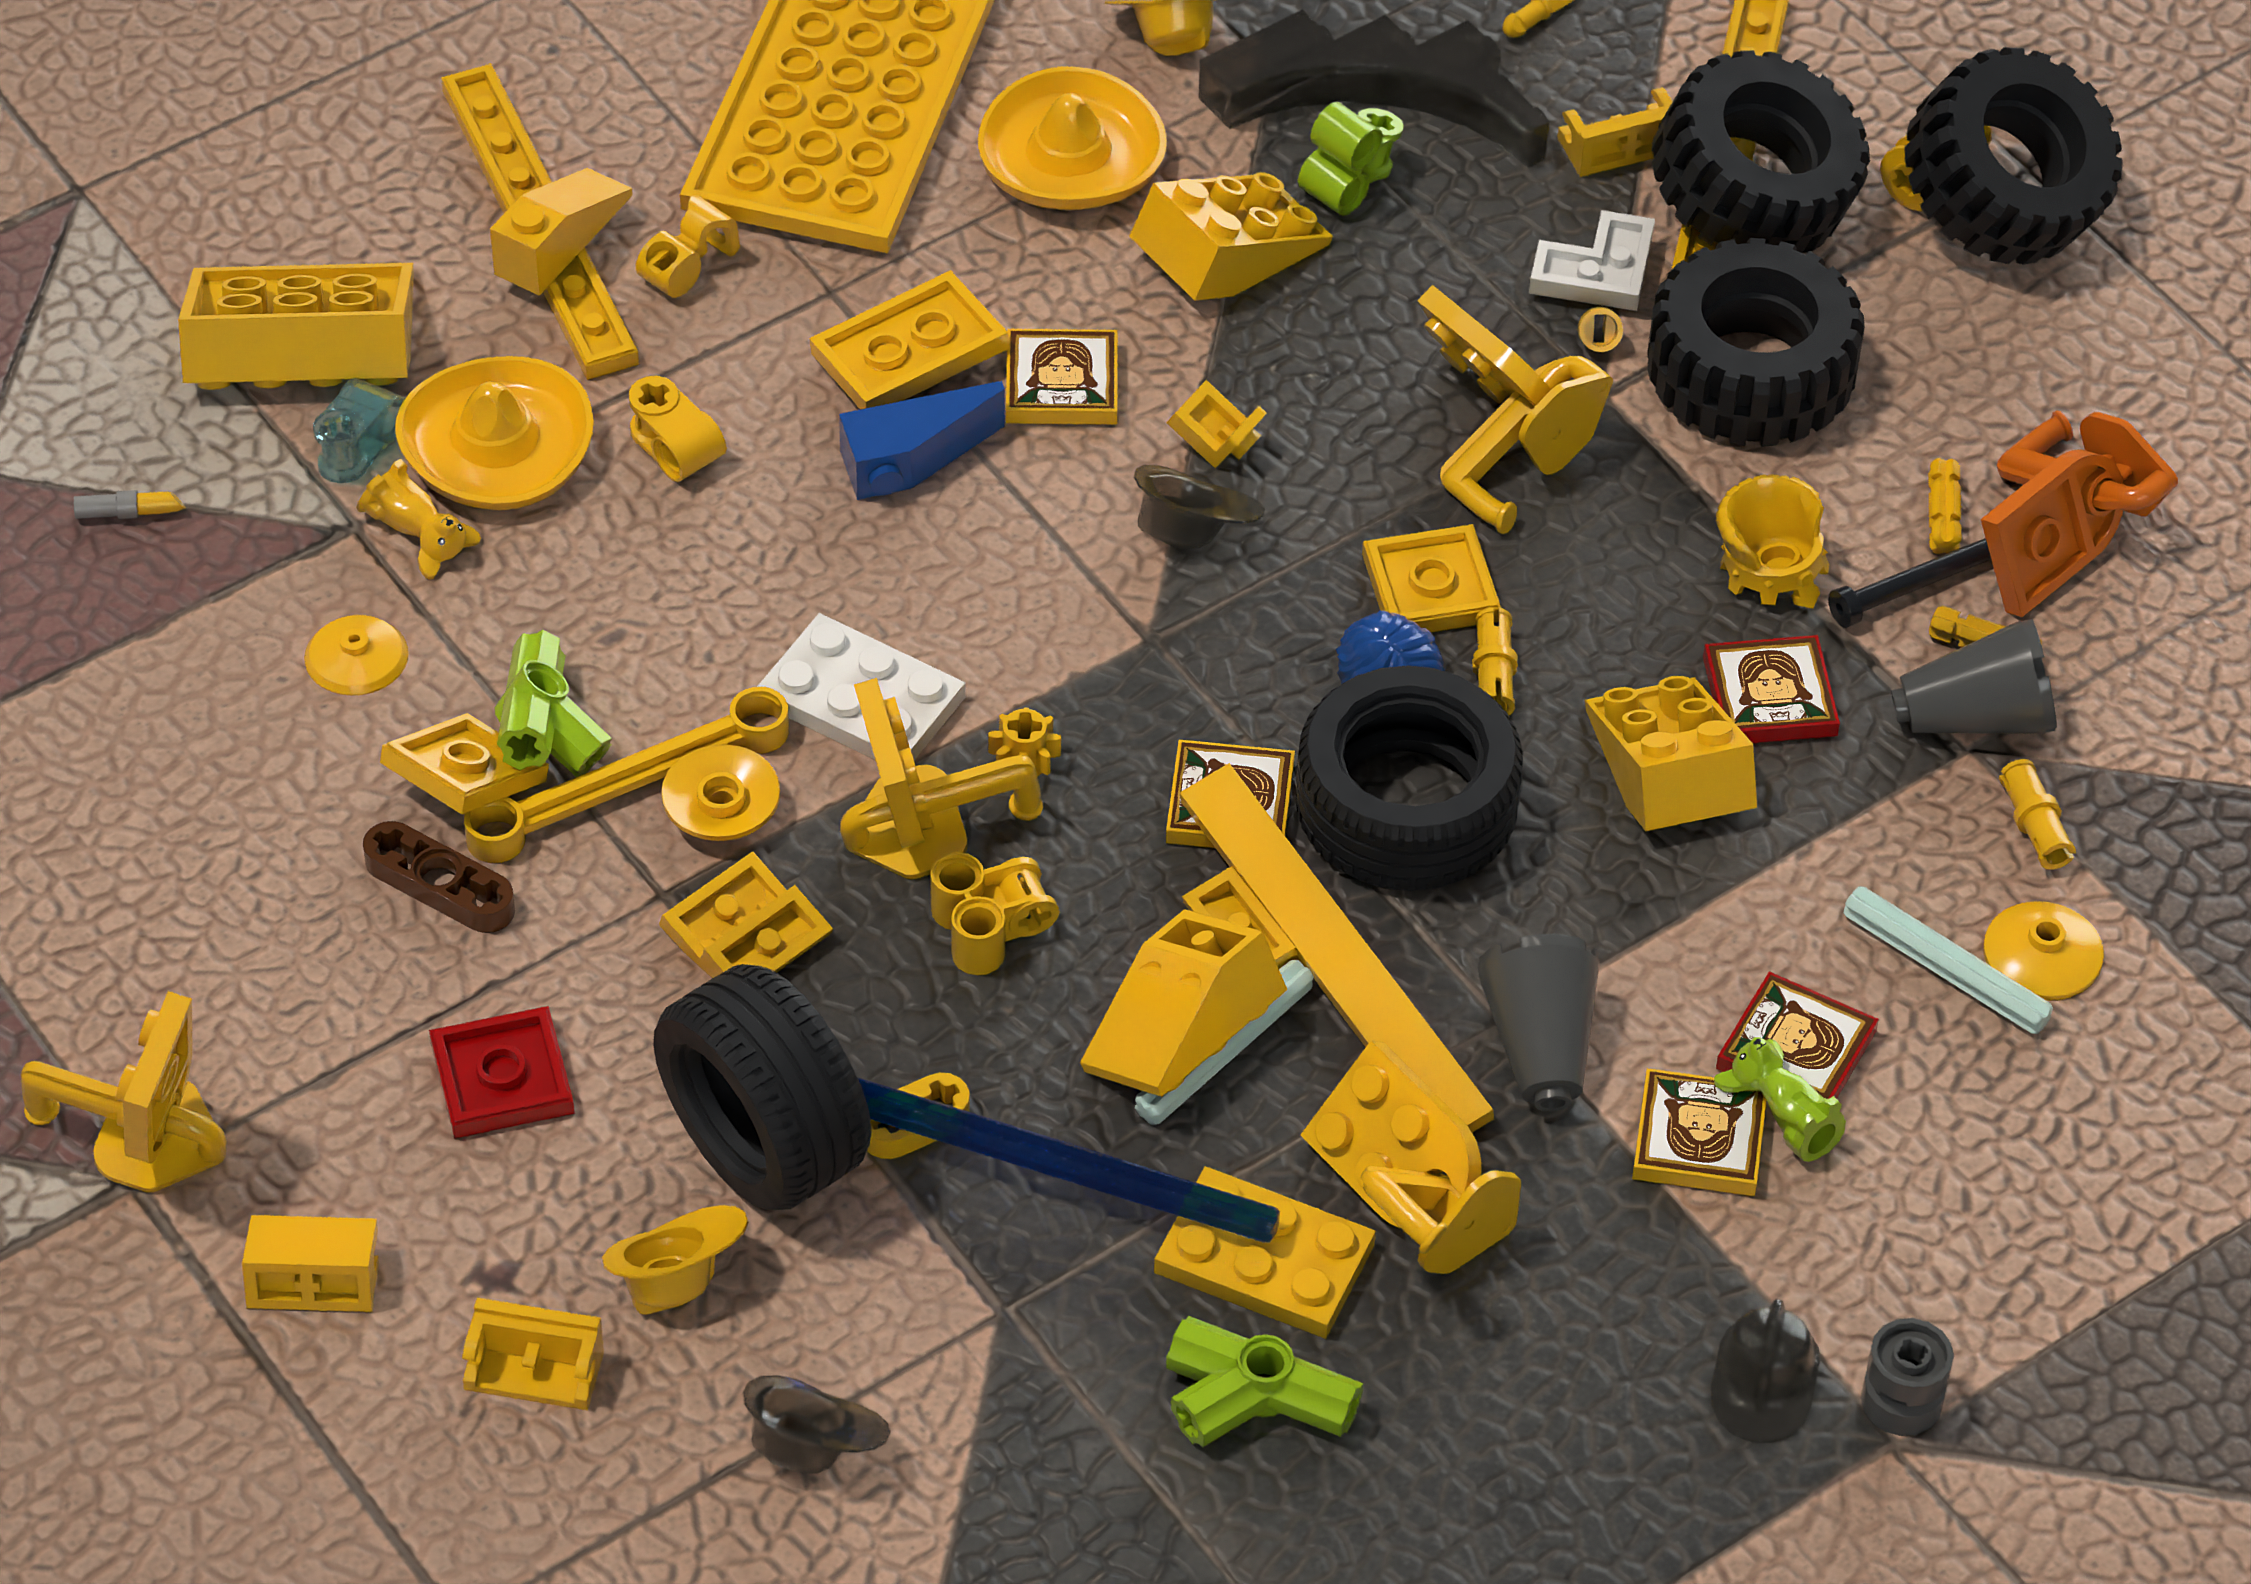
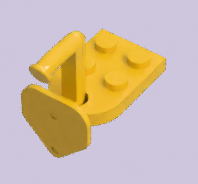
[1417,285,1613,534]
[840,678,1043,879]
[21,991,226,1193]
[1300,1040,1522,1274]

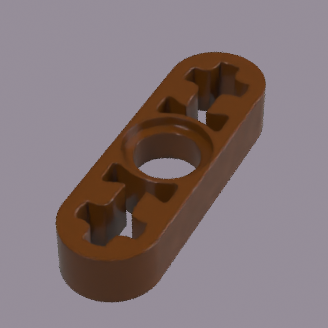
[363,821,515,933]

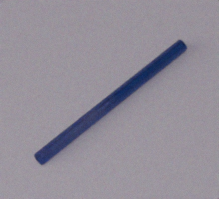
[857,1077,1280,1243]

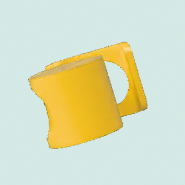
[635,195,740,298]

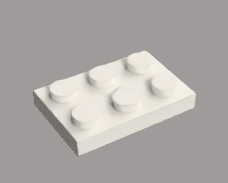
[757,613,966,761]

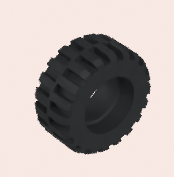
[1904,47,2123,265]
[1651,50,1870,253]
[1647,238,1865,447]

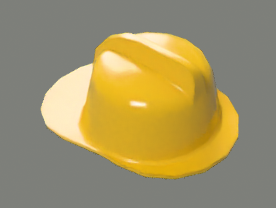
[1104,0,1216,56]
[602,1205,749,1315]

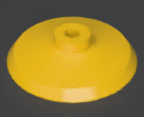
[304,615,408,696]

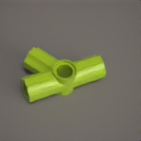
[494,630,612,777]
[1166,1316,1363,1447]

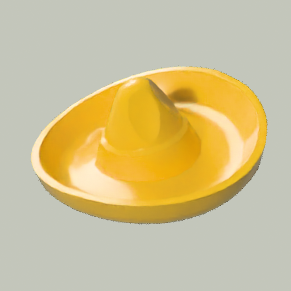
[978,66,1167,210]
[395,356,594,510]

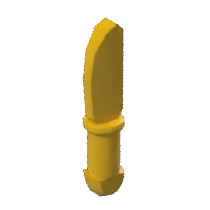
[1502,0,1573,38]

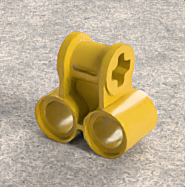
[930,852,1060,976]

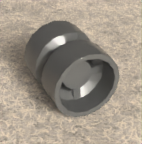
[1861,1318,1954,1436]

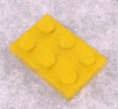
[809,270,1010,409]
[1154,1166,1376,1339]

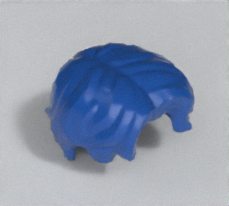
[1336,610,1445,685]

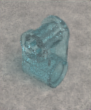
[313,378,406,483]

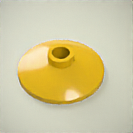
[662,744,780,841]
[1983,901,2104,1001]

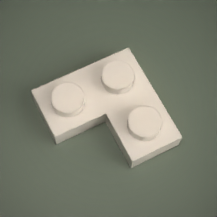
[1529,210,1655,311]

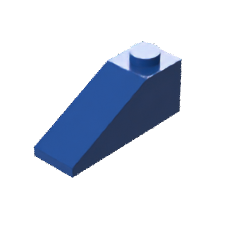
[839,381,1005,500]

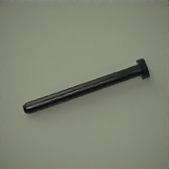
[1828,538,1991,628]

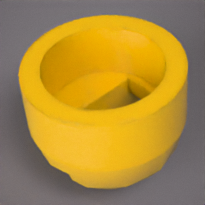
[1578,307,1623,352]

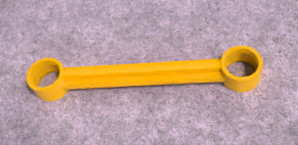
[464,687,789,863]

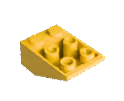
[1129,172,1333,301]
[1585,676,1757,831]
[1080,909,1288,1097]

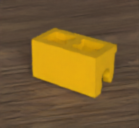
[1557,87,1673,177]
[242,1215,379,1312]
[462,1297,604,1410]

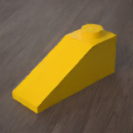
[490,168,633,296]

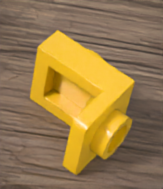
[1166,380,1267,468]

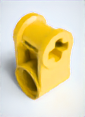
[629,375,727,482]

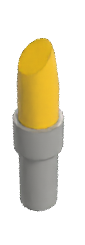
[74,490,186,519]

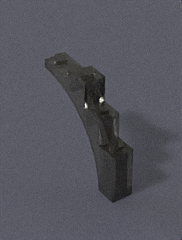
[1198,9,1549,168]

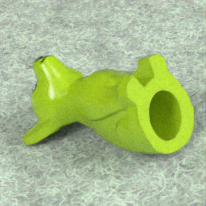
[1714,1037,1846,1162]

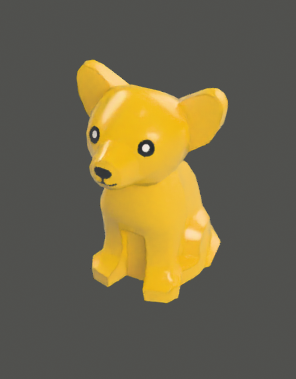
[356,459,481,580]

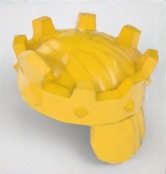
[1716,474,1829,609]

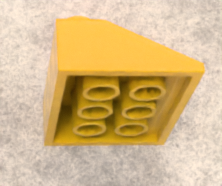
[178,263,414,390]

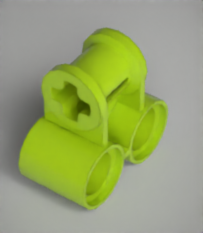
[1298,102,1404,216]

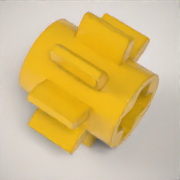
[988,707,1061,777]

